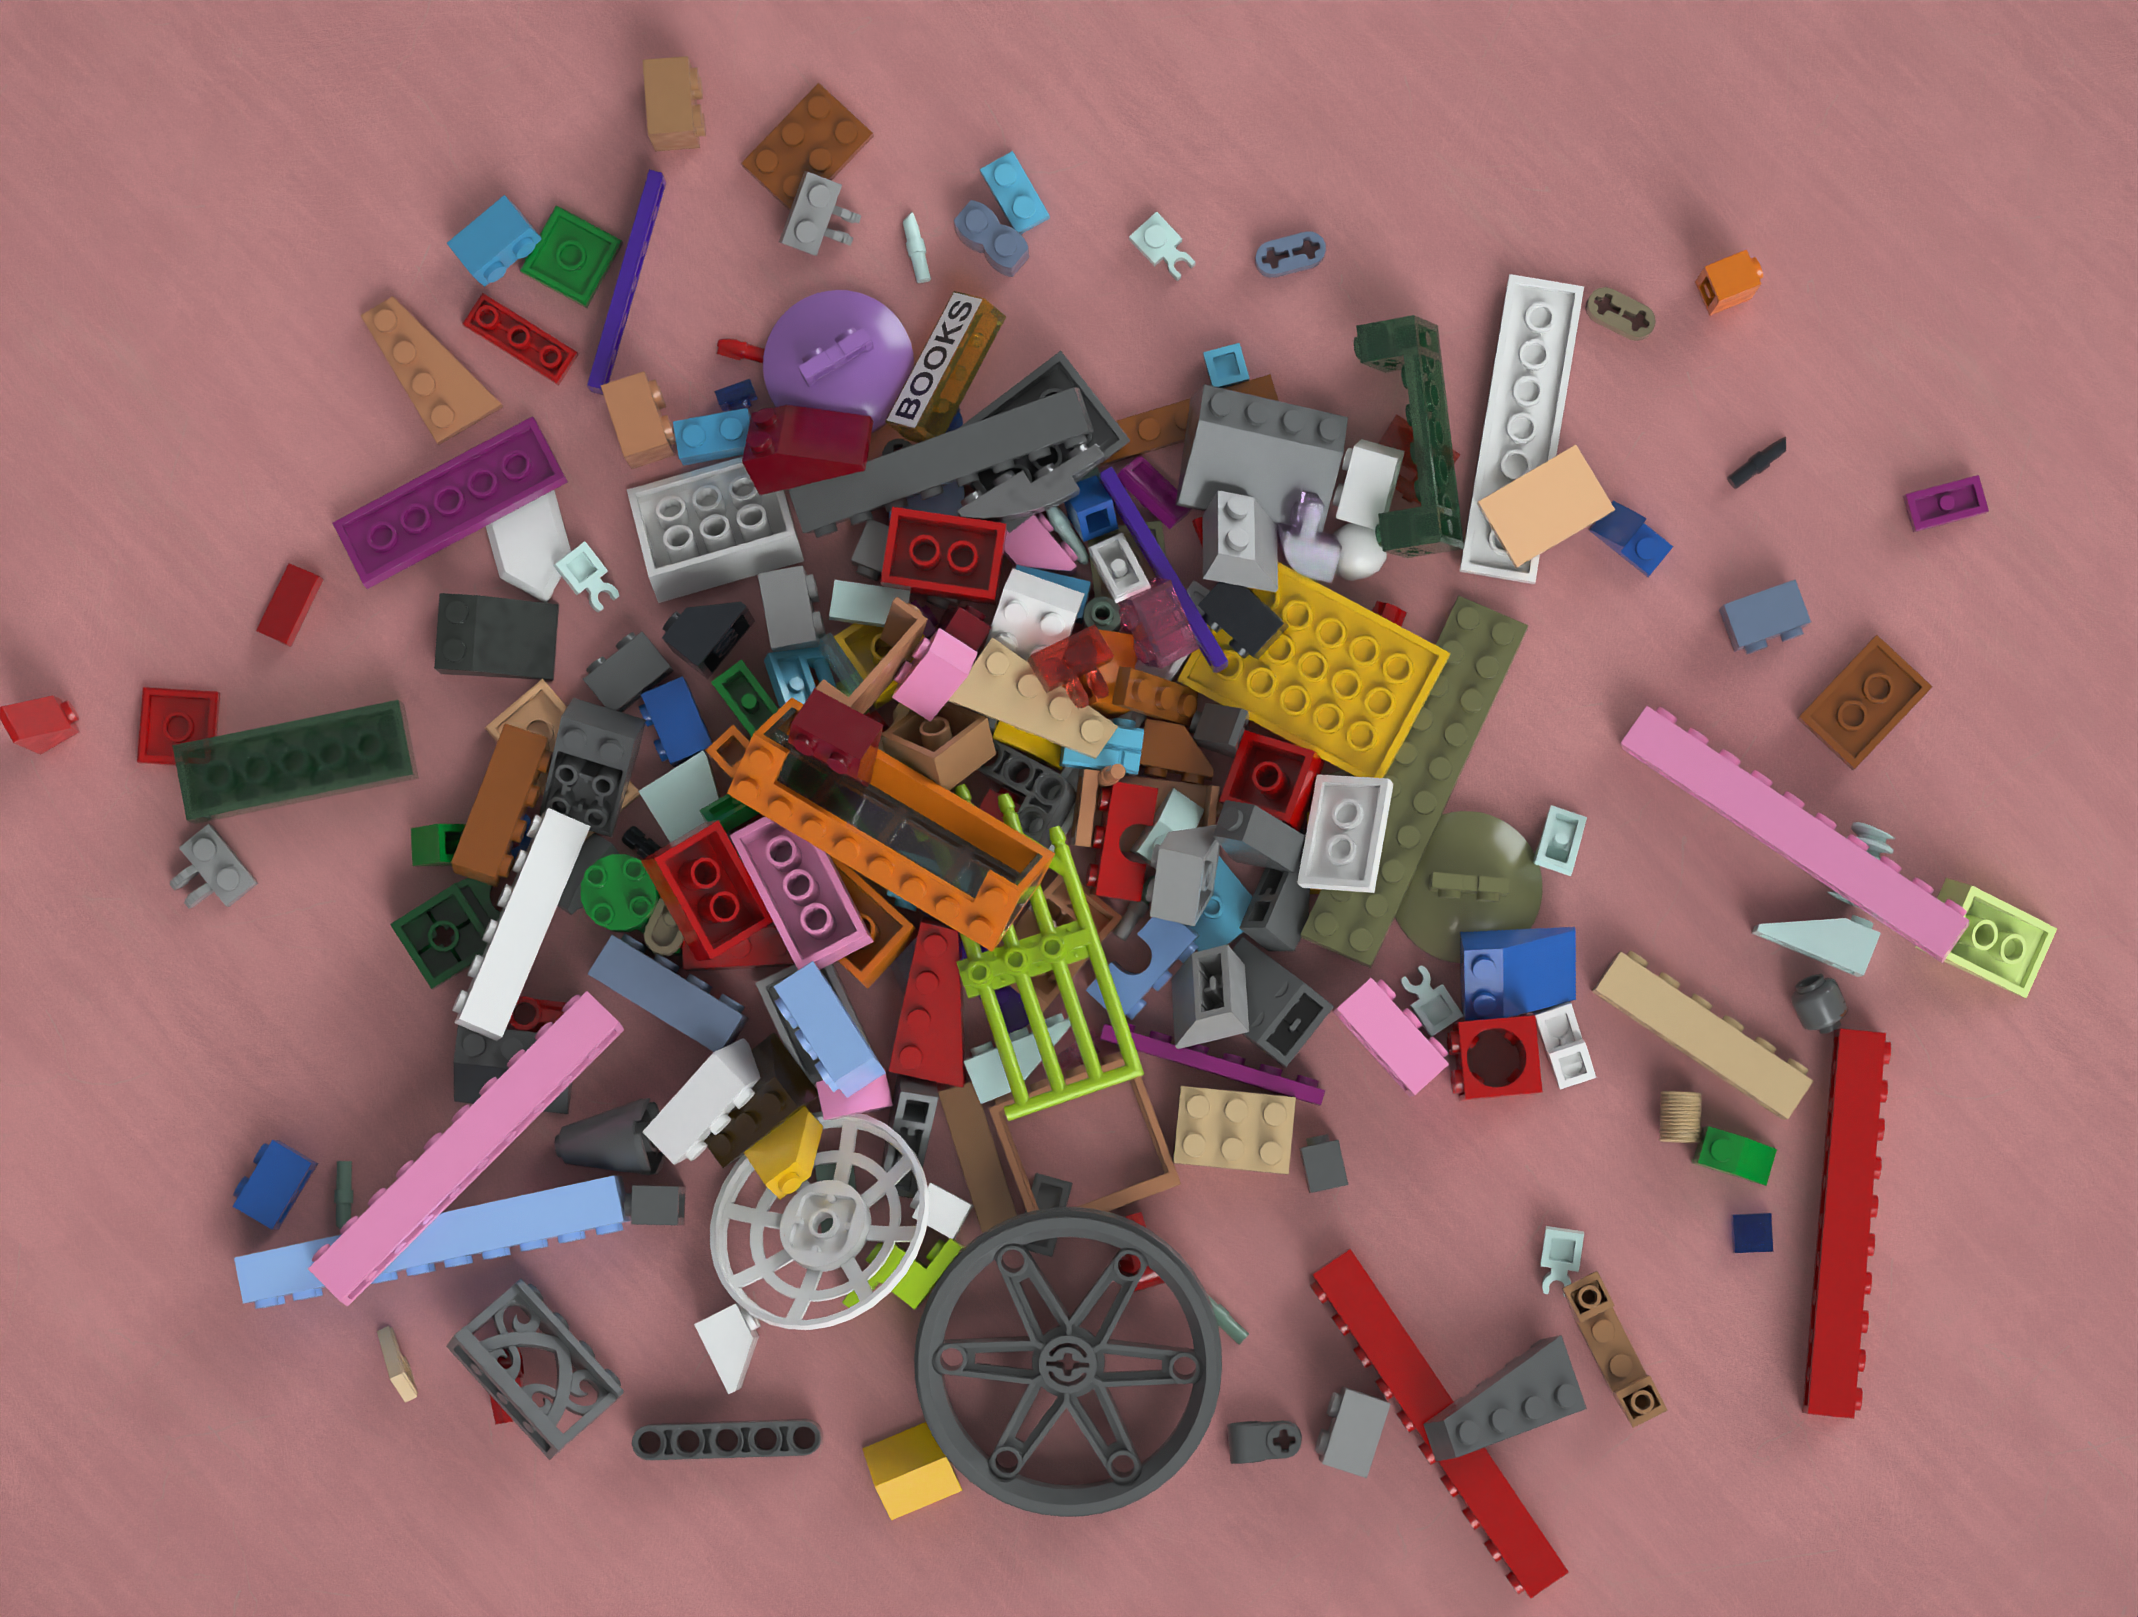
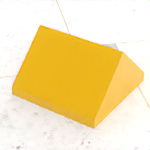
[862,1422,963,1520]

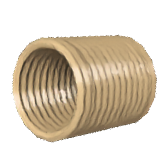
[1659,1091,1702,1143]

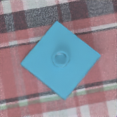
[1189,856,1252,952]

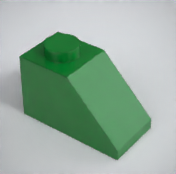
[411,824,466,867]
[1692,1126,1777,1186]

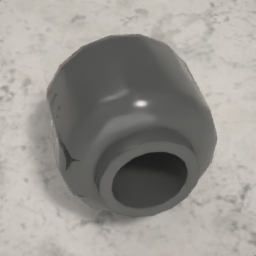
[1791,974,1848,1034]

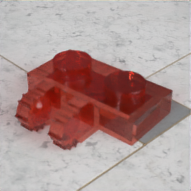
[1027,624,1114,709]

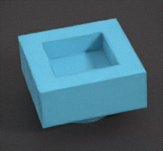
[1203,343,1250,388]

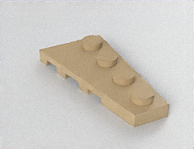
[948,637,1118,759]

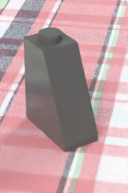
[1213,800,1306,873]

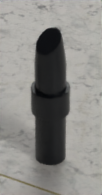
[1727,437,1786,489]

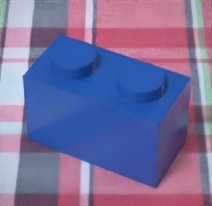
[638,676,713,767]
[233,1140,318,1230]

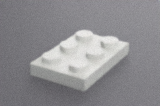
[1297,775,1393,893]

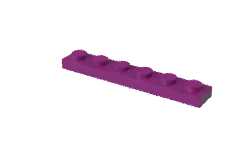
[1100,1023,1325,1106]

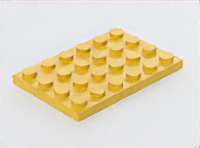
[1177,562,1451,778]

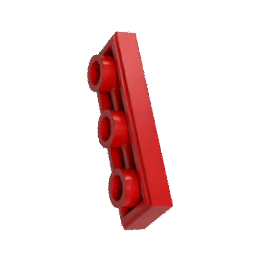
[462,293,579,386]

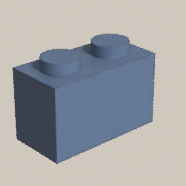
[1719,579,1811,654]

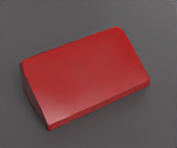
[256,563,324,647]

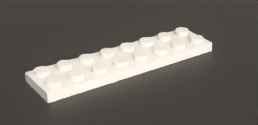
[1459,274,1584,584]

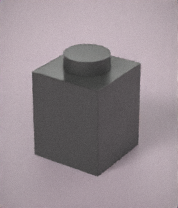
[1299,1134,1348,1193]

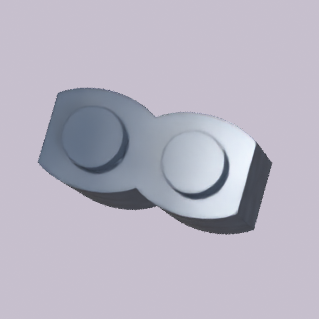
[954,200,1029,277]

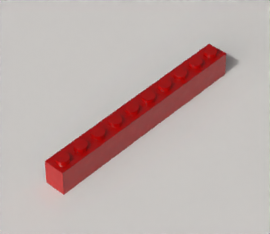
[1802,1028,1891,1419]
[1310,1248,1569,1599]

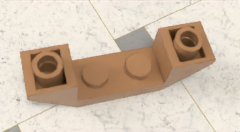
[1562,1271,1668,1428]

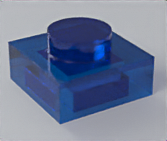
[714,379,758,412]
[1731,1213,1774,1253]

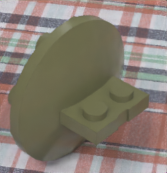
[1395,811,1542,964]

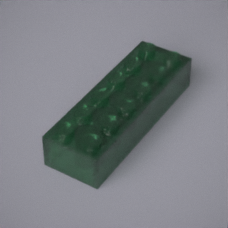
[172,700,419,824]

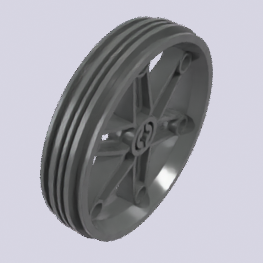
[914,1207,1222,1517]

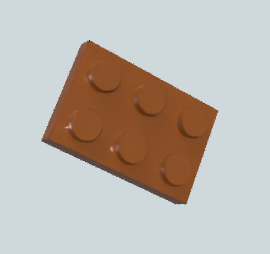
[741,83,874,211]
[1797,635,1933,770]

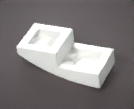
[1533,1002,1596,1090]

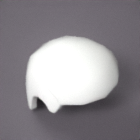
[1326,523,1387,581]

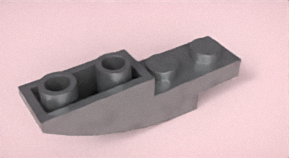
[957,443,1104,522]

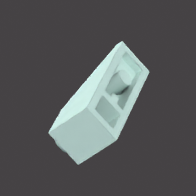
[1752,915,1881,977]

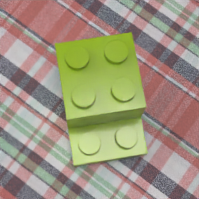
[842,1238,964,1309]

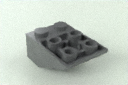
[539,698,646,837]
[1232,937,1334,1068]

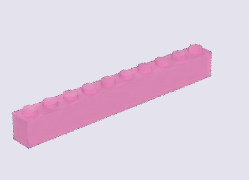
[1621,706,1969,963]
[308,991,624,1307]

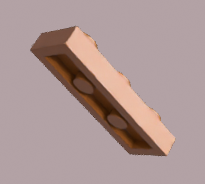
[1112,666,1198,727]

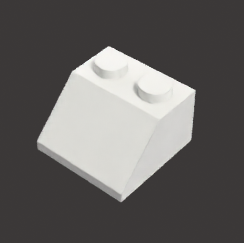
[694,1303,761,1394]

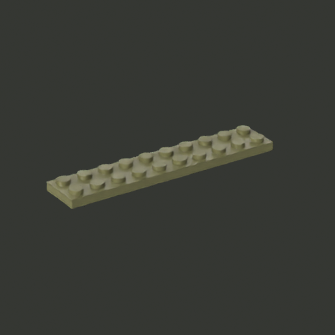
[1300,596,1528,969]

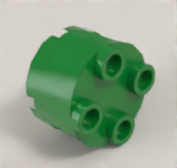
[581,854,661,933]

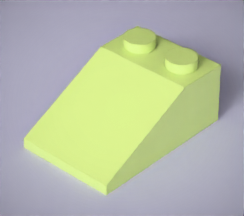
[1915,878,2057,998]

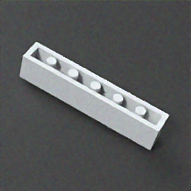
[452,808,590,1041]

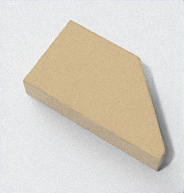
[377,1326,418,1403]

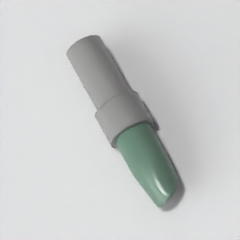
[1113,876,1155,941]

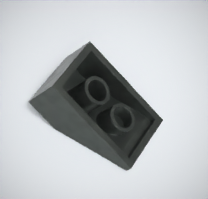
[434,593,559,680]

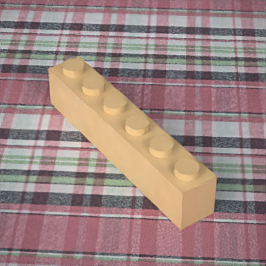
[1591,951,1813,1120]

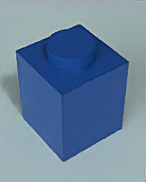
[1064,475,1119,542]

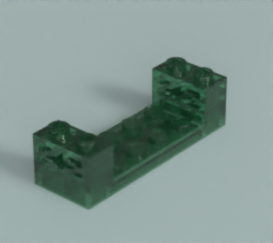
[1354,315,1464,558]

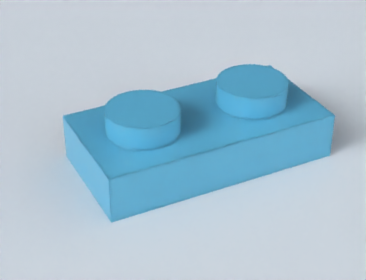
[980,151,1050,234]

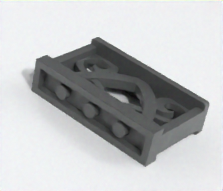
[446,1279,624,1460]

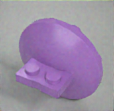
[763,290,914,433]

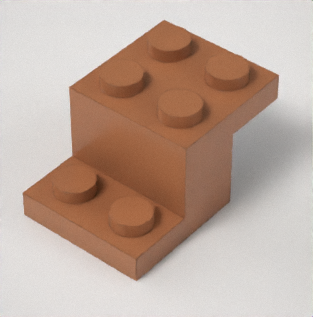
[997,874,1123,1013]

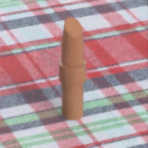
[1098,764,1126,786]

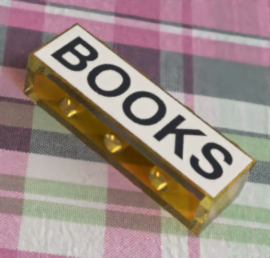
[885,291,1006,443]

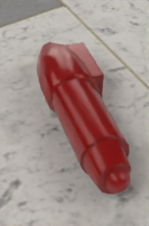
[716,339,765,364]

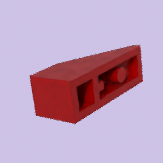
[0,695,80,755]

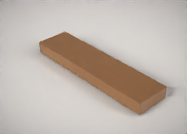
[938,1081,1017,1233]

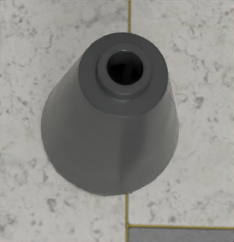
[555,1098,665,1175]

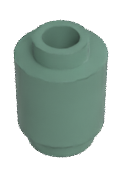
[1083,597,1122,633]

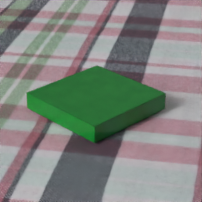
[520,206,623,308]

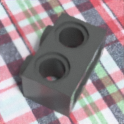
[624,1185,686,1225]

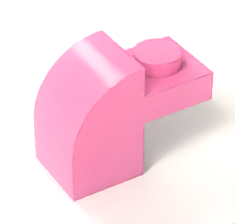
[816,1068,893,1120]

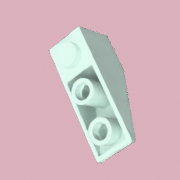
[964,1013,1071,1104]

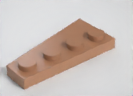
[360,296,503,445]

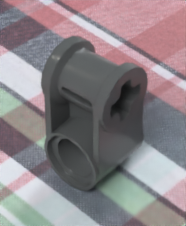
[1227,1420,1302,1464]

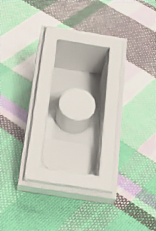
[1088,533,1151,603]

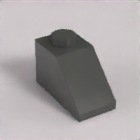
[1189,703,1250,758]

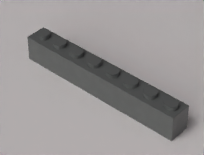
[788,387,1094,538]

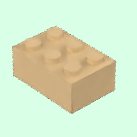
[1173,1086,1296,1175]

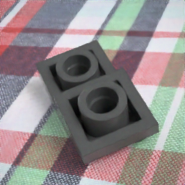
[557,833,619,915]

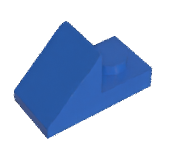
[1589,500,1674,577]

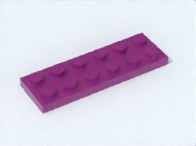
[332,416,568,589]

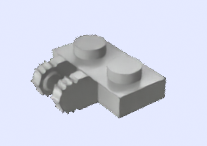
[779,171,861,256]
[170,824,258,909]

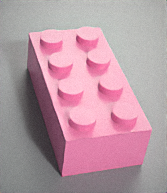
[729,817,874,970]

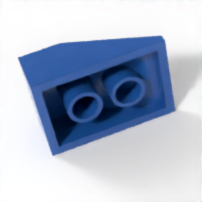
[1460,927,1576,1021]

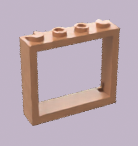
[989,1051,1181,1212]

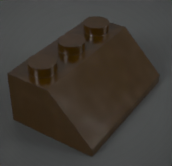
[704,1033,819,1168]

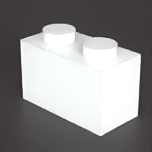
[1333,439,1405,531]
[909,1183,973,1239]

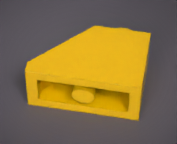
[743,1106,823,1200]

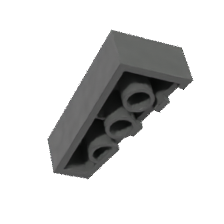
[1423,1335,1587,1461]

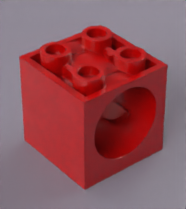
[1447,1015,1543,1101]

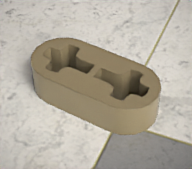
[1586,287,1656,341]

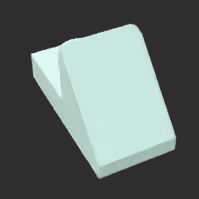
[1533,805,1587,876]

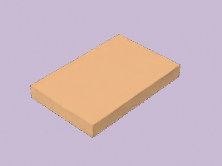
[1477,445,1615,568]

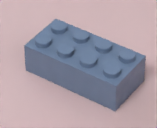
[588,933,749,1052]

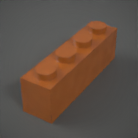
[451,723,553,887]

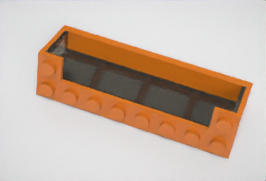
[727,697,1055,952]

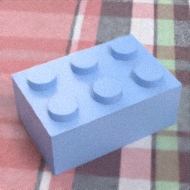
[773,961,886,1098]

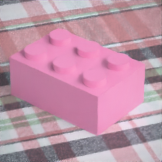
[1333,978,1449,1097]

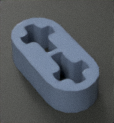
[1255,231,1326,278]

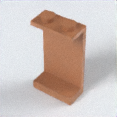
[815,597,928,714]
[1070,769,1223,853]

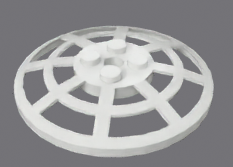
[710,1112,929,1330]

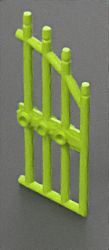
[913,784,1145,1121]

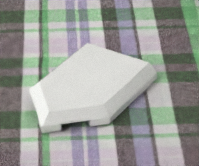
[486,490,571,603]

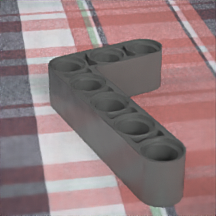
[970,739,1076,946]

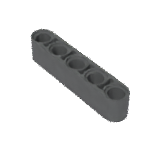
[632,1419,823,1460]

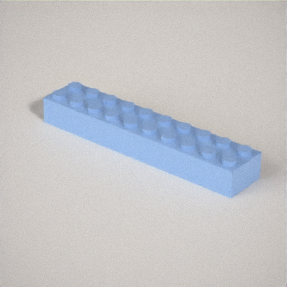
[234,1175,631,1309]

